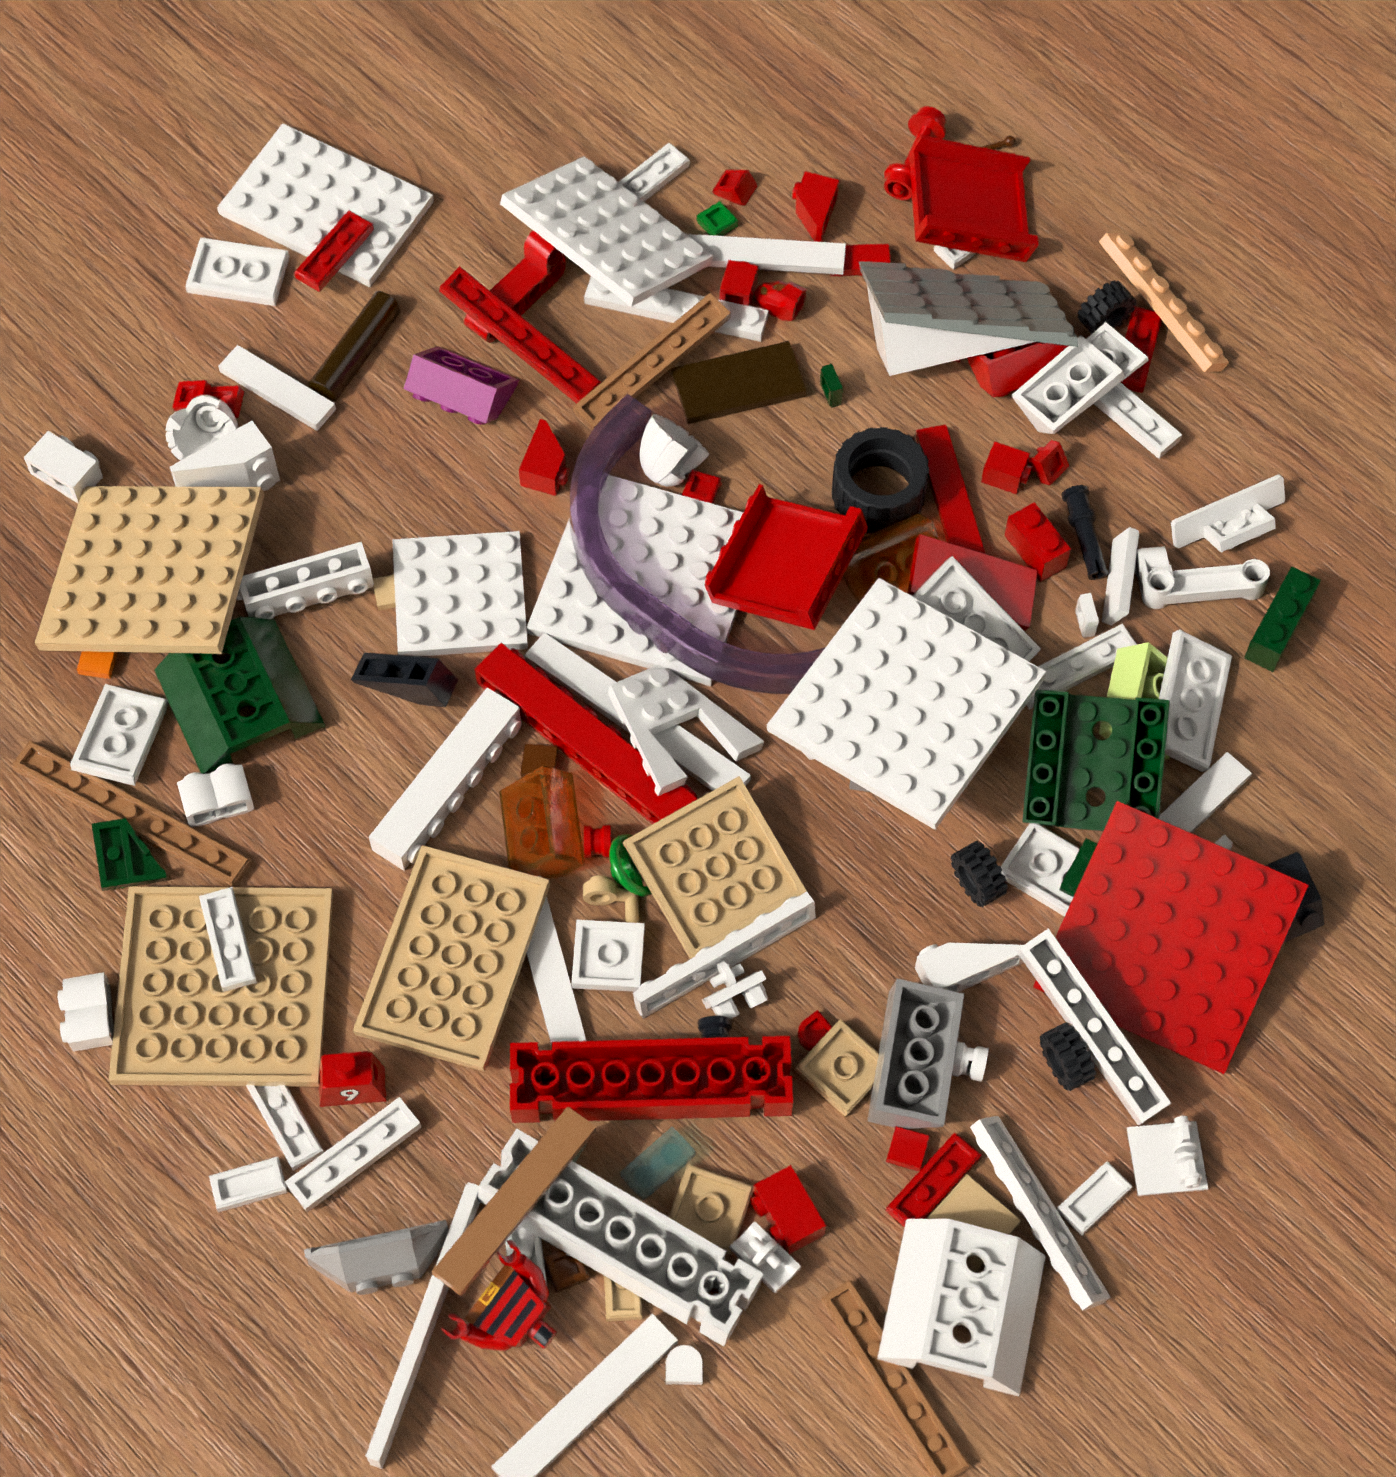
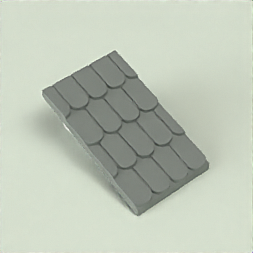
[859,261,1078,376]

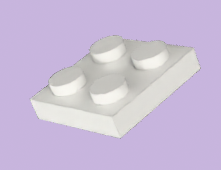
[571,920,645,992]

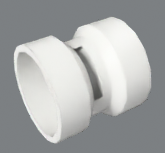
[952,1041,989,1082]

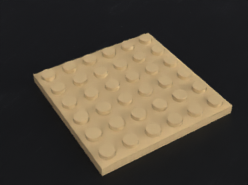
[35,486,265,654]
[109,886,333,1087]

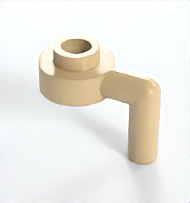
[583,875,639,923]

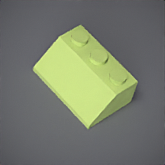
[1099,642,1170,759]

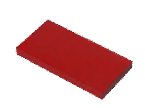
[907,534,1038,631]

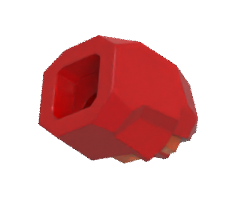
[754,280,807,321]

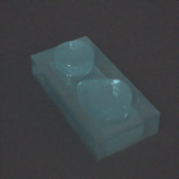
[620,1126,696,1202]

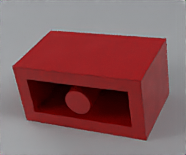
[1004,502,1071,582]
[750,1165,826,1254]

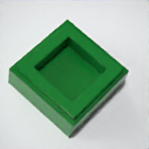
[696,201,738,236]

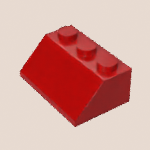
[967,342,1068,398]

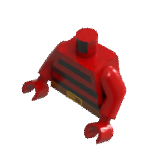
[442,1240,557,1351]

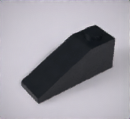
[351,653,458,707]

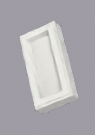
[209,1157,288,1212]
[1057,1161,1132,1236]

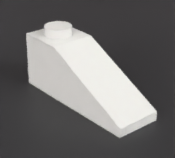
[915,943,1024,992]

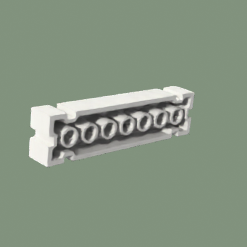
[478,1129,764,1346]

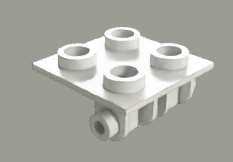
[1127,1116,1208,1196]

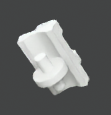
[702,961,768,1019]
[729,1222,801,1294]

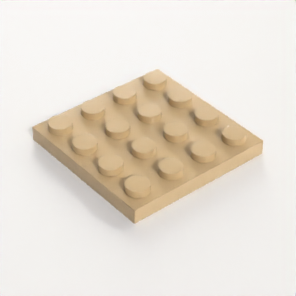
[623,776,807,959]

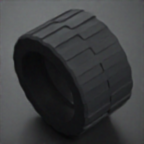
[831,427,929,534]

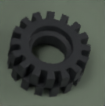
[1077,280,1137,334]
[951,841,1008,907]
[1039,1022,1096,1091]

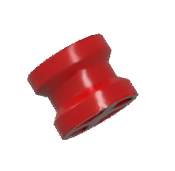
[584,825,611,858]

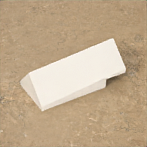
[1012,322,1148,434]

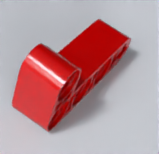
[464,230,566,343]

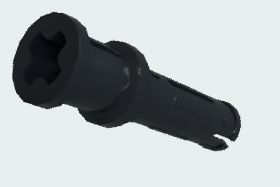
[1061,485,1108,580]

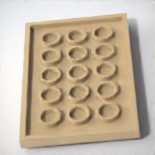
[353,845,550,1072]

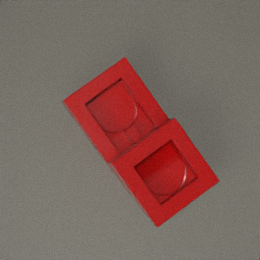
[172,380,244,418]

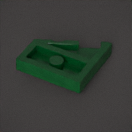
[92,818,167,891]

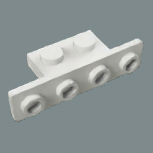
[1171,474,1285,552]

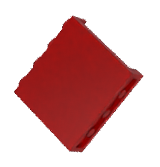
[909,135,1039,263]
[704,484,868,630]

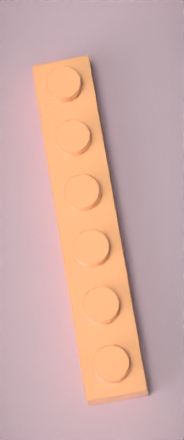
[1099,233,1229,372]

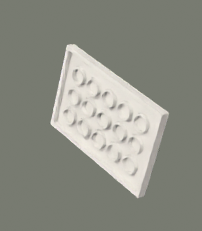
[217,124,434,287]
[500,156,714,307]

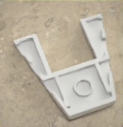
[608,664,764,796]

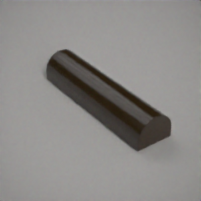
[308,291,401,402]

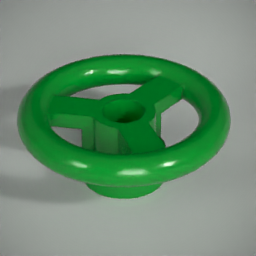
[609,834,652,896]

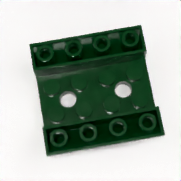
[154,617,325,774]
[1022,689,1170,831]

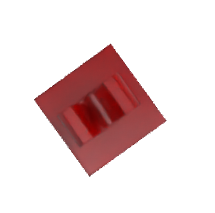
[1028,440,1069,486]

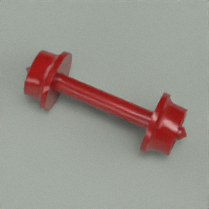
[884,106,946,200]

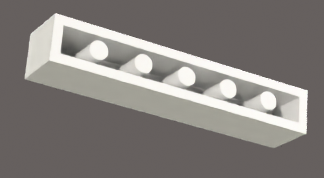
[369,687,522,871]
[1018,929,1171,1125]

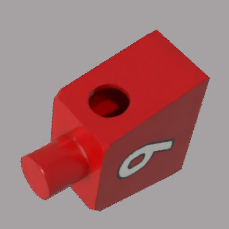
[319,1051,386,1107]

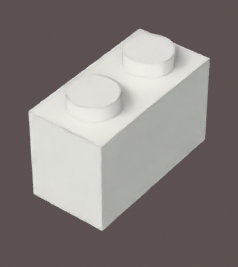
[24,431,103,503]

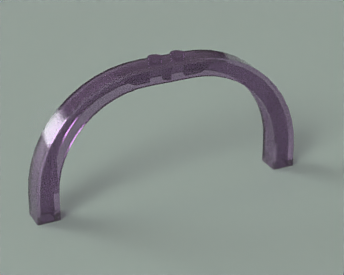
[569,394,826,694]

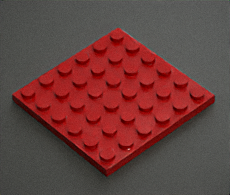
[1033,801,1309,1075]

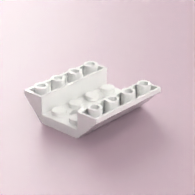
[877,1219,1045,1396]

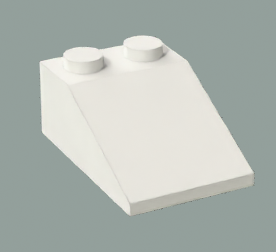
[170,421,280,491]

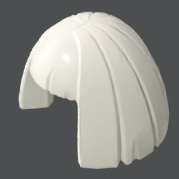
[165,395,239,460]
[640,414,709,487]

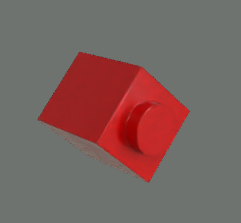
[719,260,758,306]
[981,441,1032,494]

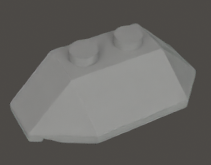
[304,1220,449,1295]

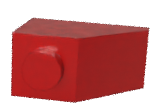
[792,171,839,242]
[519,419,569,496]

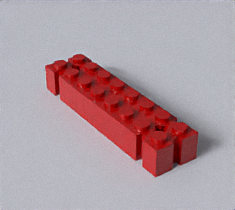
[510,1036,793,1123]

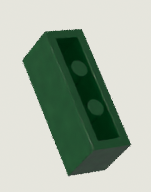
[1244,566,1321,672]

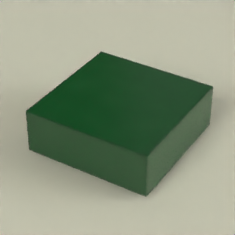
[820,364,843,408]

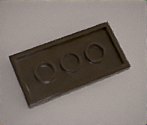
[671,341,807,424]

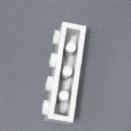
[240,542,374,619]

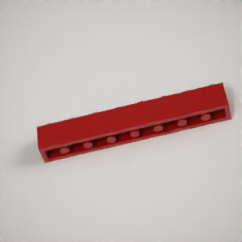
[475,643,698,825]

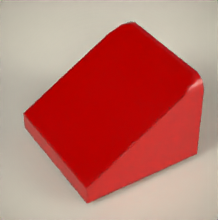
[712,170,757,206]

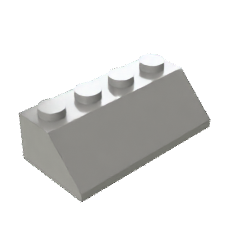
[867,979,964,1129]

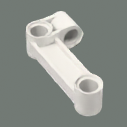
[1135,546,1270,609]

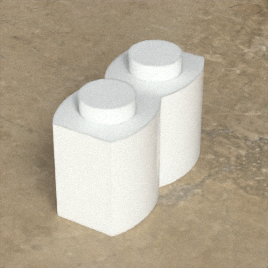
[177,763,254,827]
[58,972,114,1052]

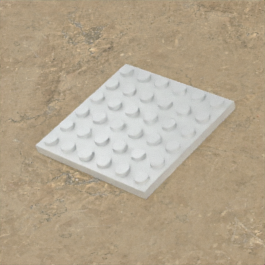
[526,469,743,686]
[767,578,1046,830]

